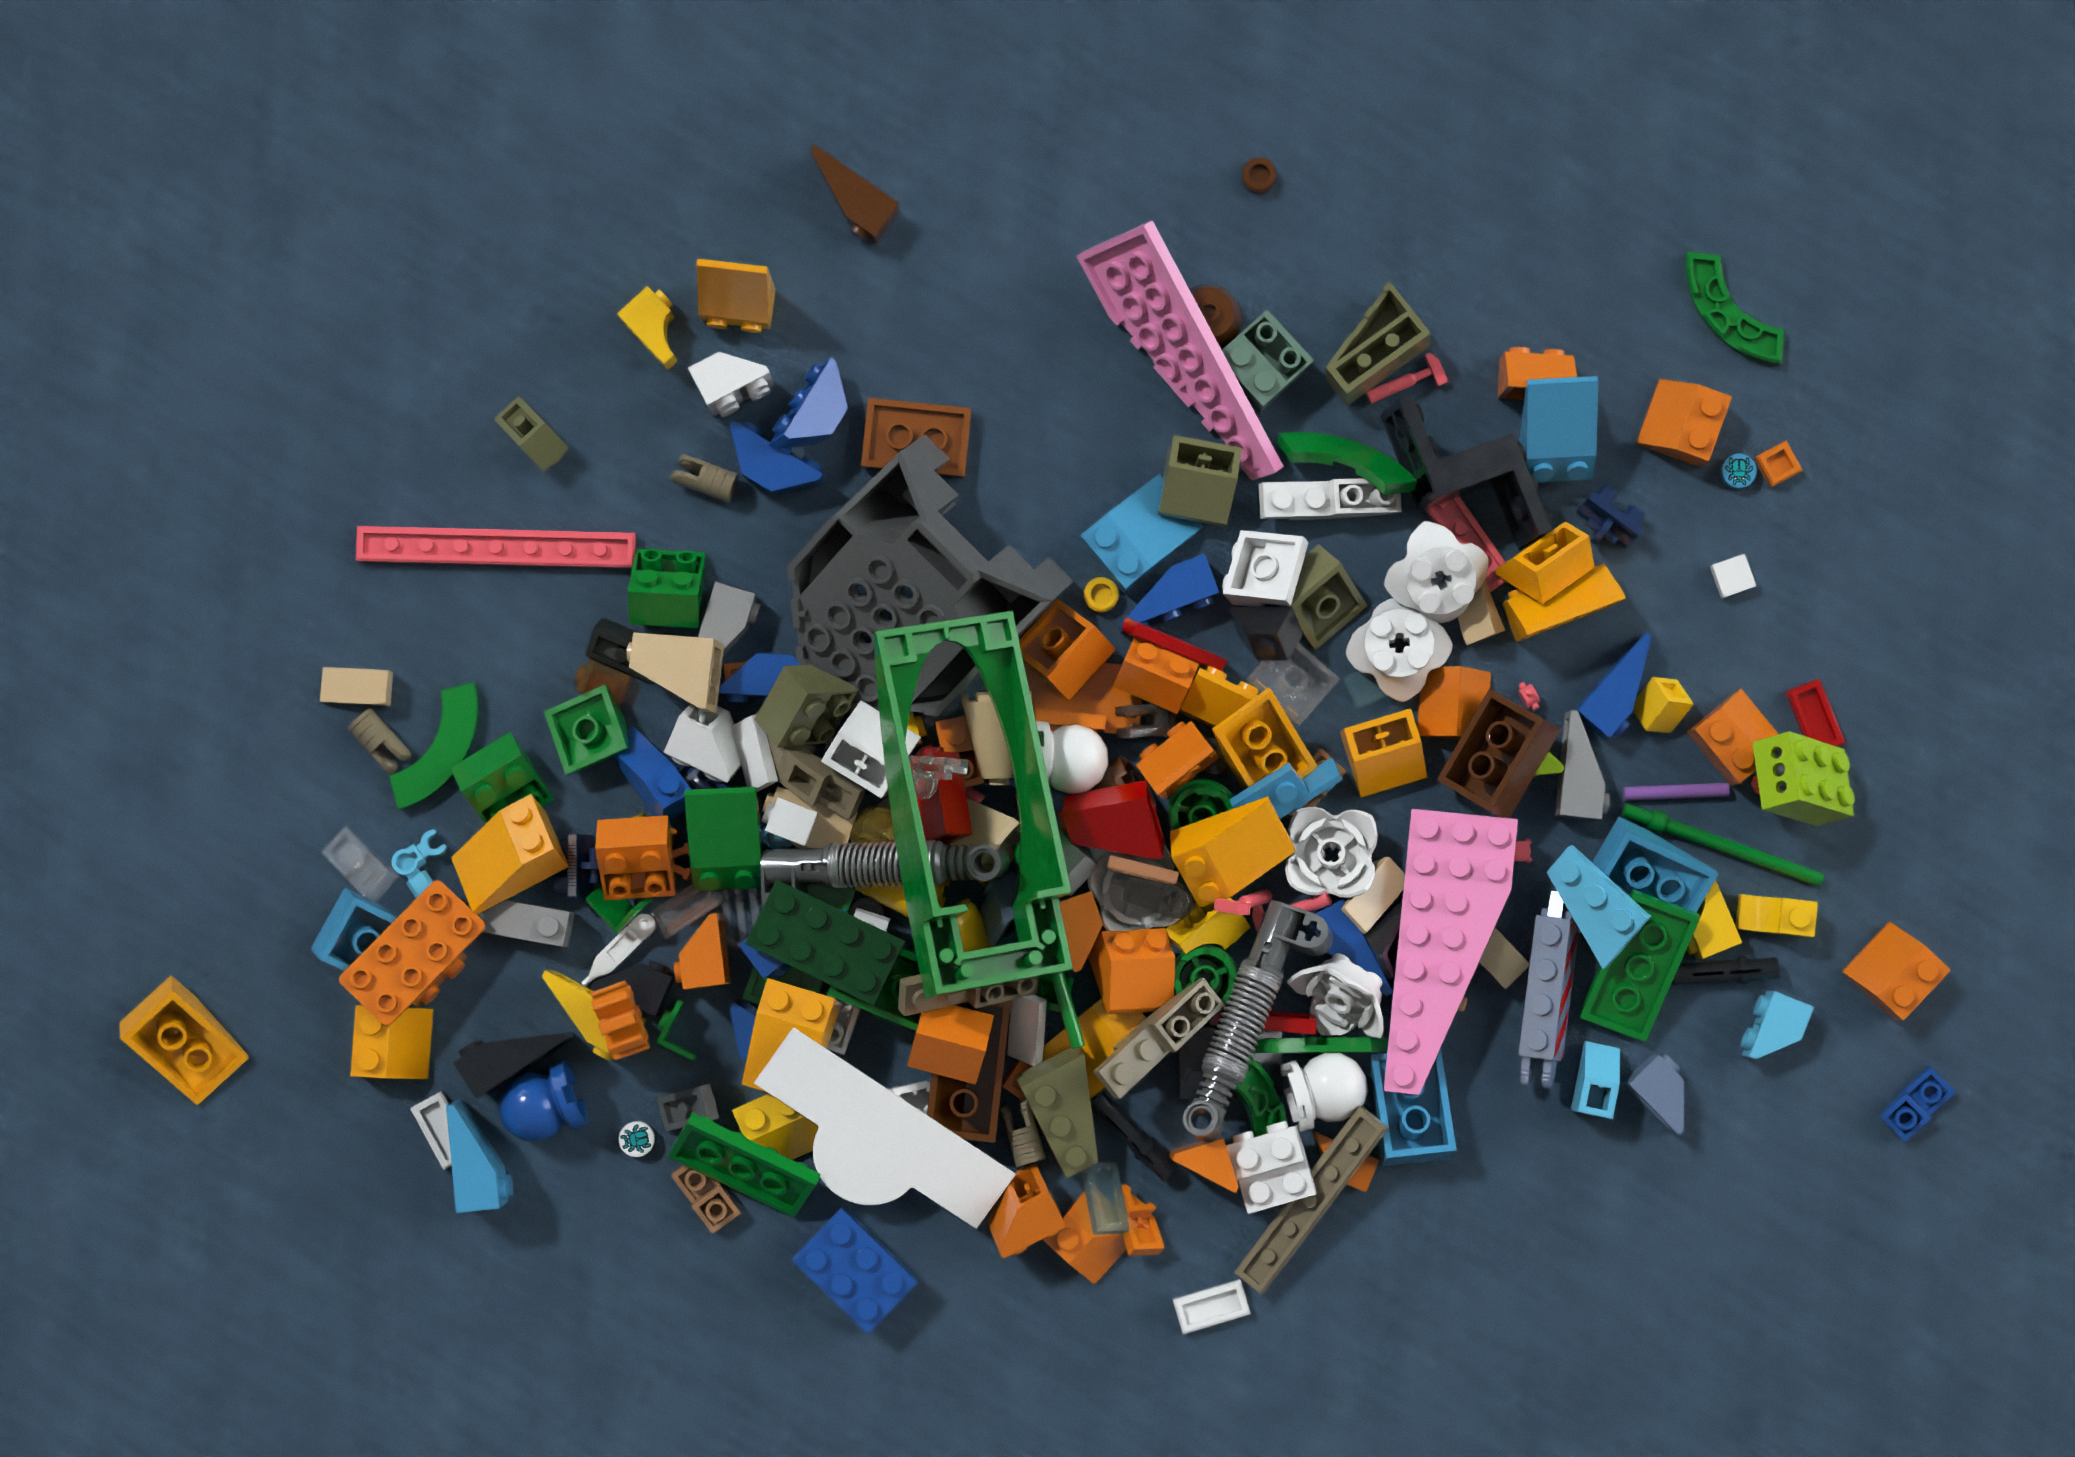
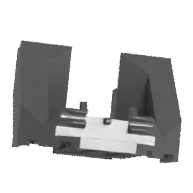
[787,435,1074,716]

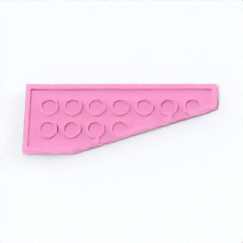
[1076,220,1284,481]
[1384,809,1518,1095]

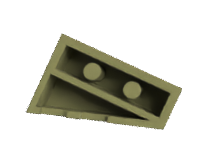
[1326,281,1431,406]
[1015,1047,1098,1178]

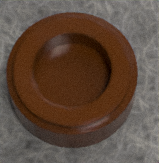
[1241,158,1277,194]

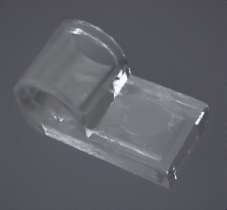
[908,755,968,799]
[322,826,400,903]

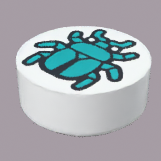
[619,1121,655,1157]

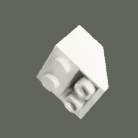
[688,352,775,417]
[821,700,921,798]
[664,704,741,783]

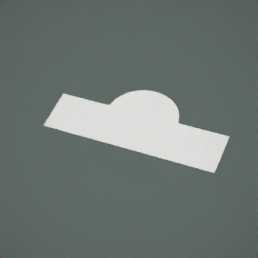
[754,1027,1016,1229]

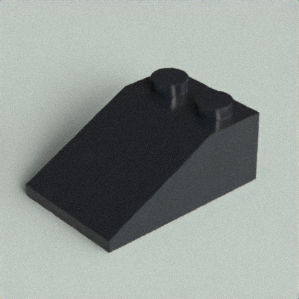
[1177,1027,1283,1099]
[453,1032,576,1099]

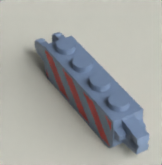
[1519,891,1579,1088]

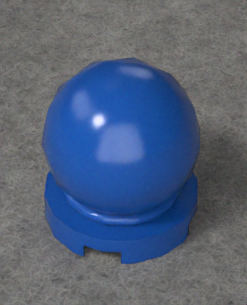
[498,1060,589,1142]

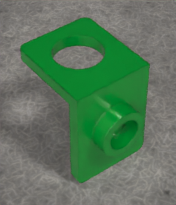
[586,885,654,934]
[657,999,698,1061]

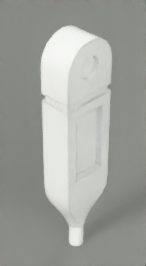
[581,914,656,987]

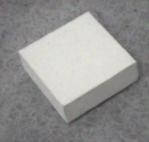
[1710,554,1756,599]

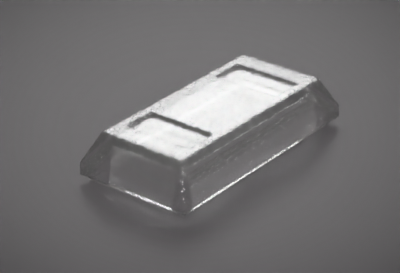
[651,884,725,940]

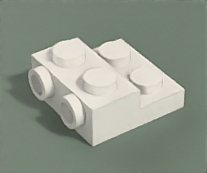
[1222,530,1309,607]
[1226,1121,1317,1214]

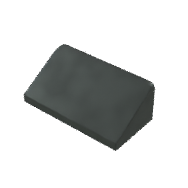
[585,618,650,683]

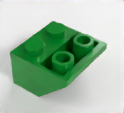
[627,548,706,628]
[451,731,554,824]

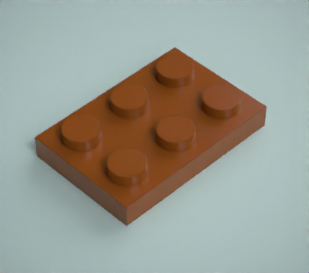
[861,397,972,478]

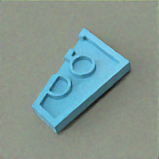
[1546,845,1652,970]

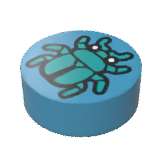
[1719,453,1757,490]

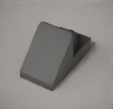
[657,1084,719,1132]

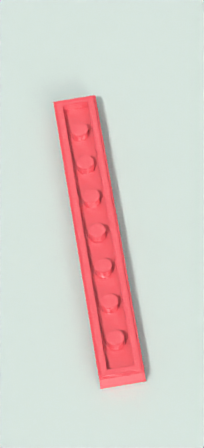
[356,526,636,569]

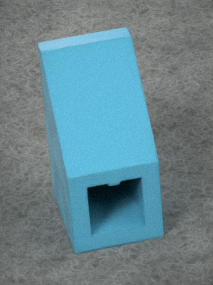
[1741,991,1814,1059]
[1571,1041,1620,1119]

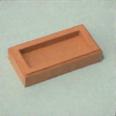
[1106,855,1179,886]

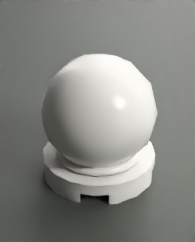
[1036,721,1108,794]
[1280,1053,1368,1132]

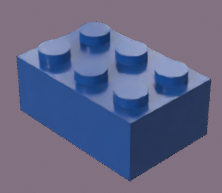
[791,1205,919,1334]

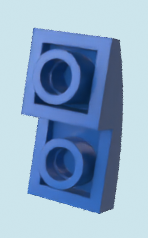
[1879,1065,1956,1142]

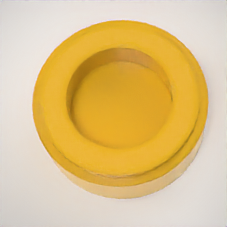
[1084,577,1119,613]

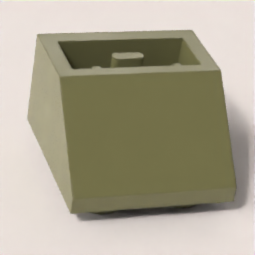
[1158,435,1242,527]
[754,664,858,747]

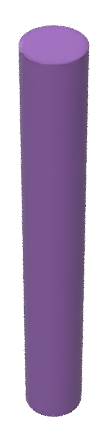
[1623,783,1730,801]

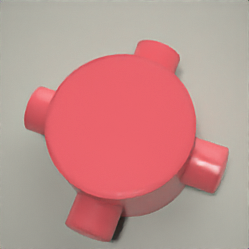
[1518,682,1540,710]
[1514,838,1532,864]

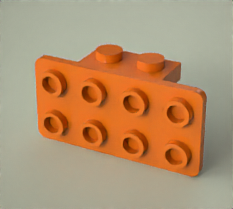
[1024,663,1142,736]
[339,880,485,1026]

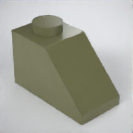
[494,396,569,472]

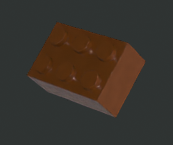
[1437,688,1561,818]

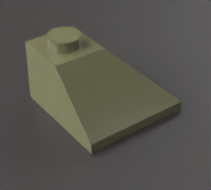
[1284,544,1367,650]

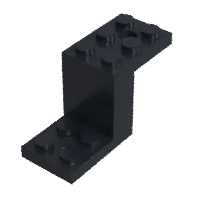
[1380,395,1552,549]

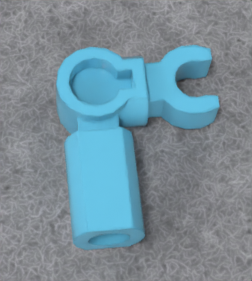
[392,829,448,898]

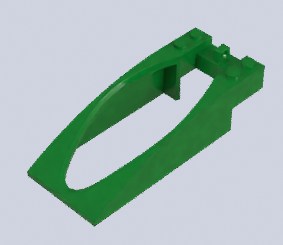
[874,611,1073,999]

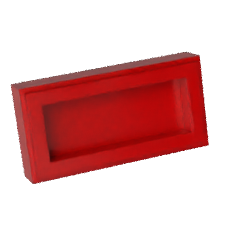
[1785,678,1846,747]

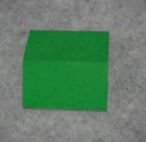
[544,684,630,776]

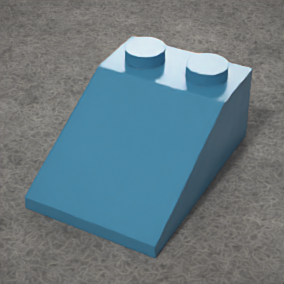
[1519,376,1598,483]
[1080,474,1204,593]
[1592,817,1719,912]
[311,888,399,971]
[1370,1048,1457,1166]
[446,1100,513,1213]

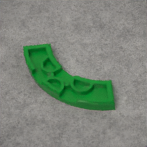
[1684,252,1785,365]
[1277,432,1417,495]
[389,682,479,810]
[1253,1037,1389,1053]
[1234,1058,1287,1137]

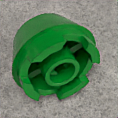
[1168,778,1233,830]
[1174,944,1239,1012]

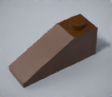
[810,144,900,244]

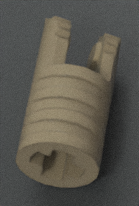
[669,454,739,503]
[347,708,411,775]
[999,1099,1046,1168]

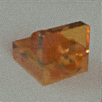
[574,659,632,708]

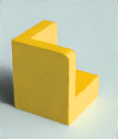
[1633,677,1694,733]

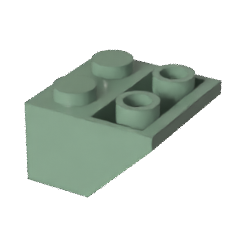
[1222,310,1314,414]

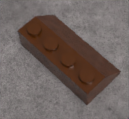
[927,1000,1011,1143]

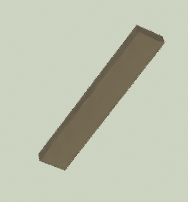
[1234,1106,1389,1295]

